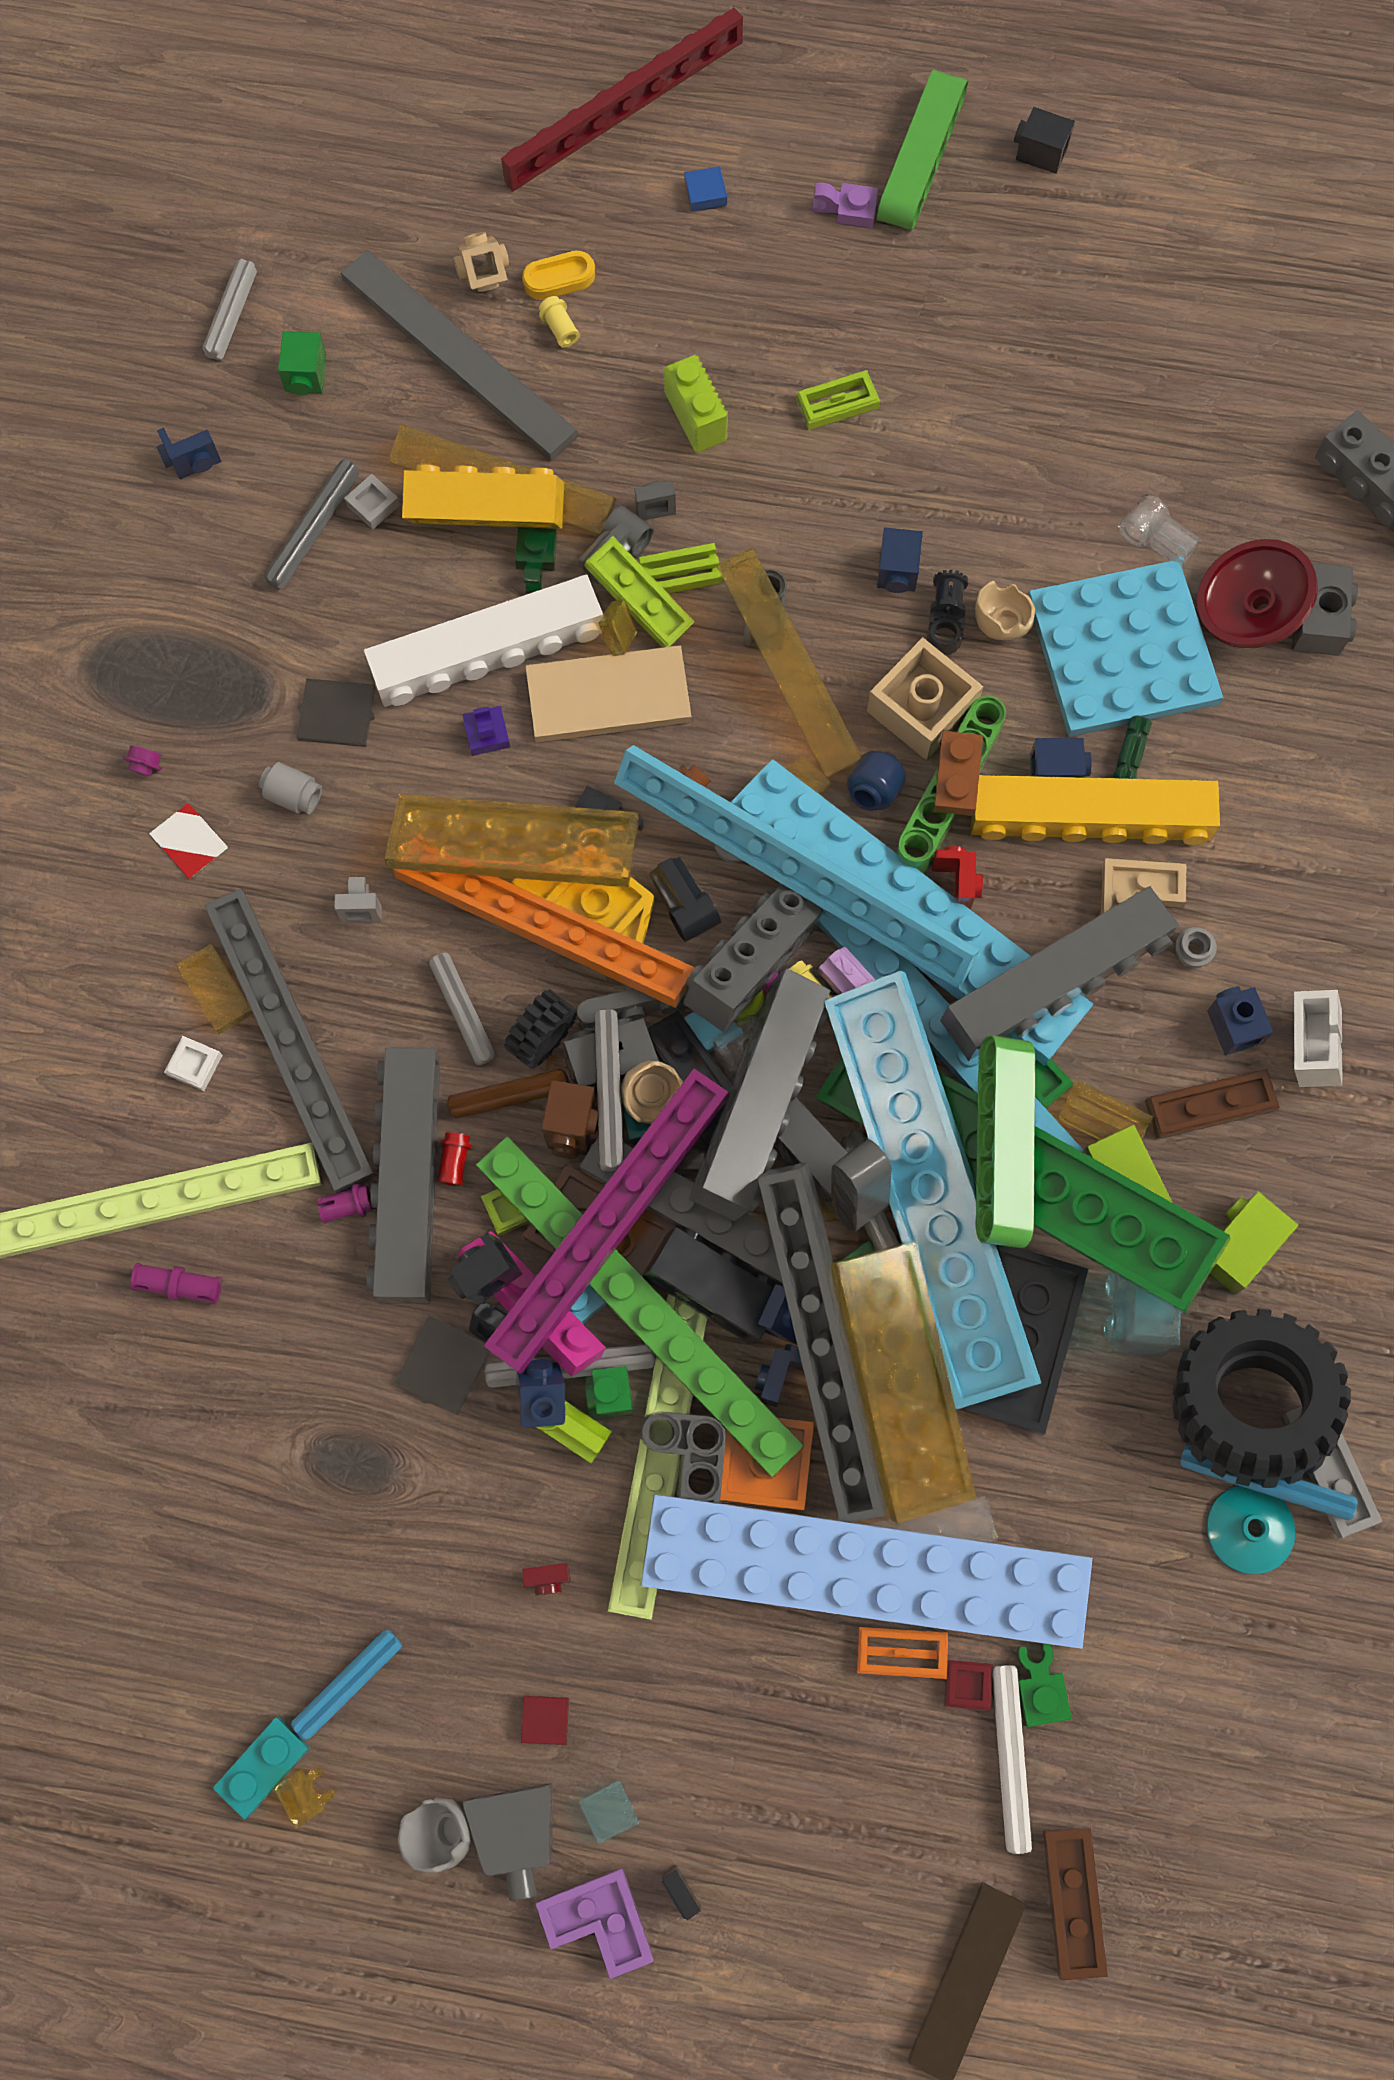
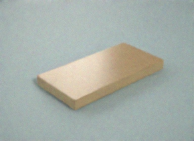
[526,645,692,743]

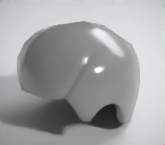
[398,1798,472,1873]

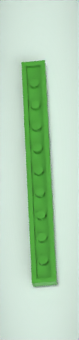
[476,1136,804,1478]

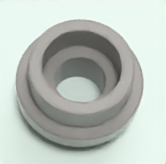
[1174,927,1217,968]

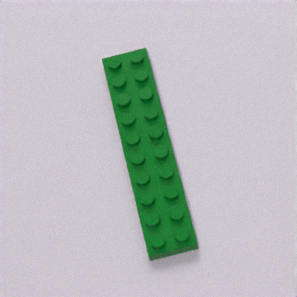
[816,1057,1231,1314]

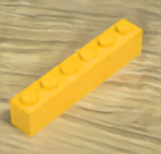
[971,775,1220,845]

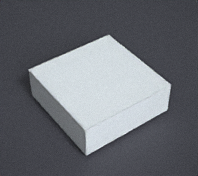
[164,1036,223,1091]

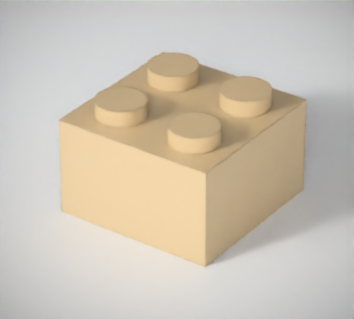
[867,637,984,761]

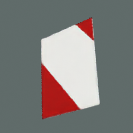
[149,803,228,879]

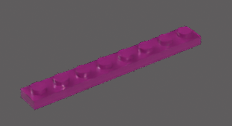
[484,1069,730,1374]

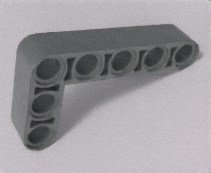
[728,1075,892,1232]

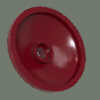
[1197,539,1318,648]

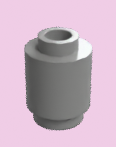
[259,762,322,814]

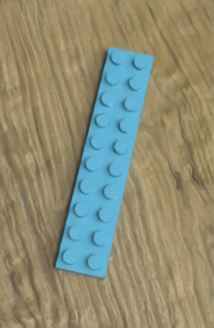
[731,759,1093,1066]
[824,971,1041,1410]

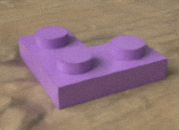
[535,1867,654,1979]

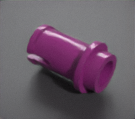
[317,1183,374,1224]

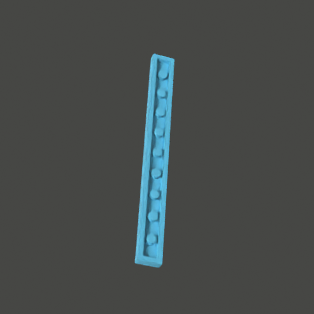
[614,745,980,989]
[779,882,1084,1152]

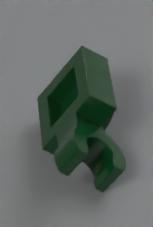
[515,527,558,594]

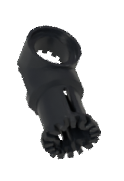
[927,570,968,655]

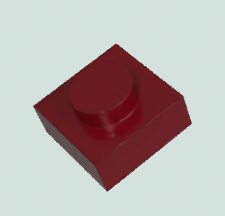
[522,1563,571,1596]

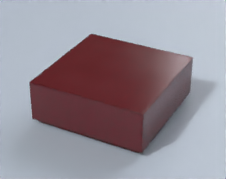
[944,1660,993,1711]
[521,1696,569,1745]

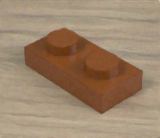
[934,731,983,816]

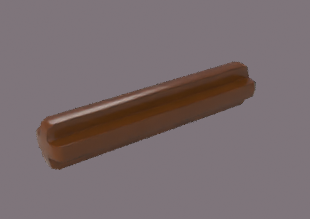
[448,1069,569,1119]

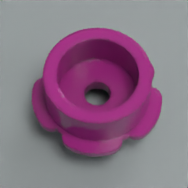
[123,745,162,777]

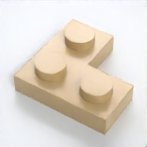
[1101,858,1186,915]

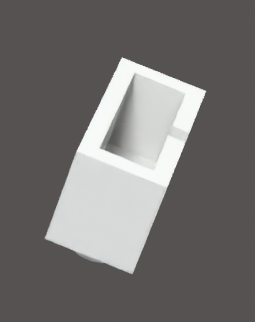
[1294,990,1342,1087]

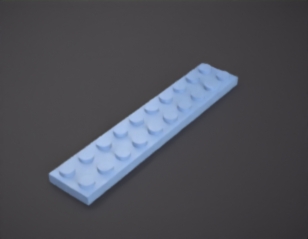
[640,1494,1093,1649]

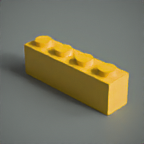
[402,464,564,529]

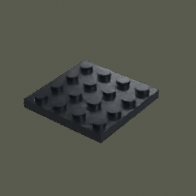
[876,1245,1089,1436]

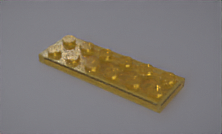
[384,794,639,887]
[831,1241,976,1523]

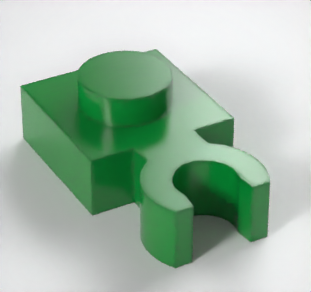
[1017,1643,1072,1727]

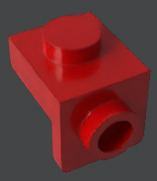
[932,846,983,910]

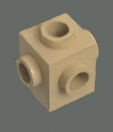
[453,232,510,292]

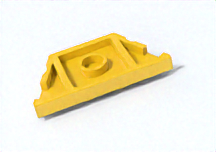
[511,847,655,944]

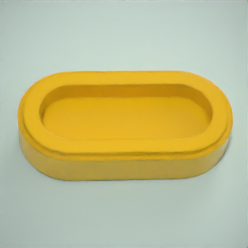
[522,251,595,300]

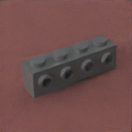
[1315,410,1394,532]
[683,884,823,1032]

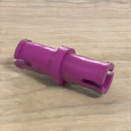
[130,1263,222,1304]

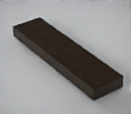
[907,1881,1026,2080]

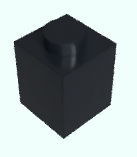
[1014,107,1075,174]

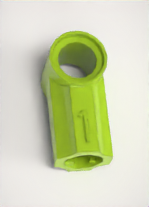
[536,1400,612,1464]

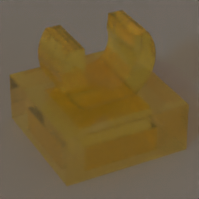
[274,1768,335,1829]

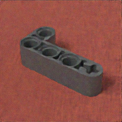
[639,1411,726,1503]

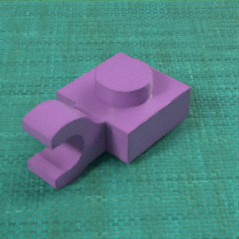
[812,183,878,228]

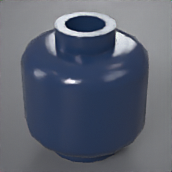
[847,751,906,811]

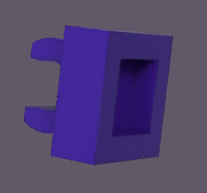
[462,706,510,756]

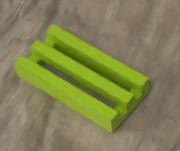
[796,370,880,430]
[639,543,723,594]

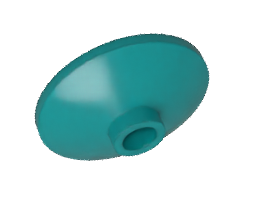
[1206,1486,1295,1574]

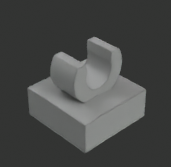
[334,877,382,923]

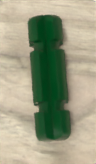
[1113,715,1152,779]

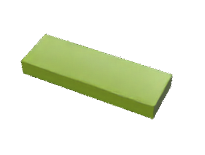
[584,536,695,648]

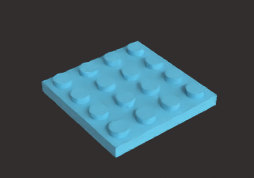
[1028,559,1223,737]

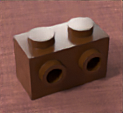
[542,1080,599,1159]

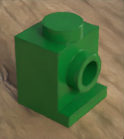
[585,1366,633,1420]

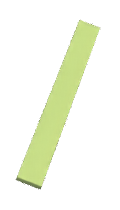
[0,1143,322,1259]
[608,1294,707,1620]

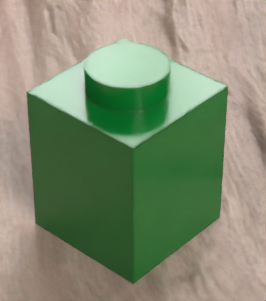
[278,331,327,395]

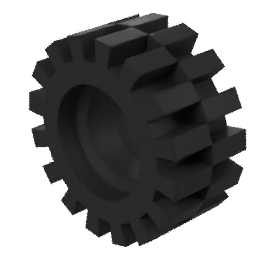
[504,989,577,1069]

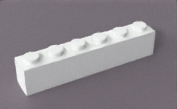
[364,574,605,707]

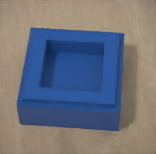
[684,166,727,211]

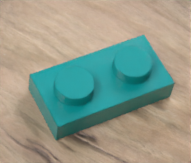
[213,1717,311,1820]

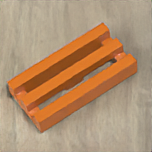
[856,1627,948,1679]

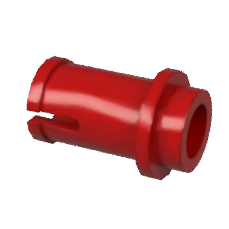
[436,1132,473,1187]

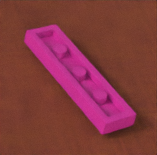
[457,1231,606,1377]

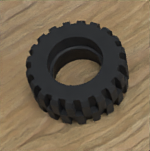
[1172,1309,1351,1488]

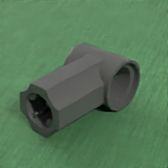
[578,505,654,584]

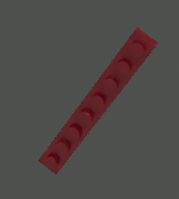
[501,8,743,192]

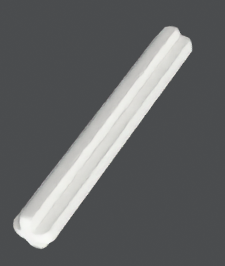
[992,1665,1032,1854]

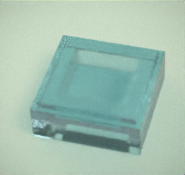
[579,1780,640,1844]

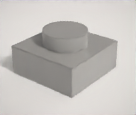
[344,474,400,530]

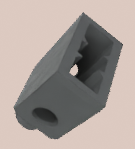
[463,1783,553,1901]

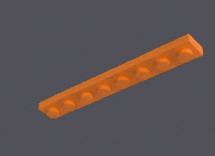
[393,840,695,1008]

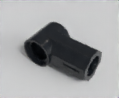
[650,857,721,942]

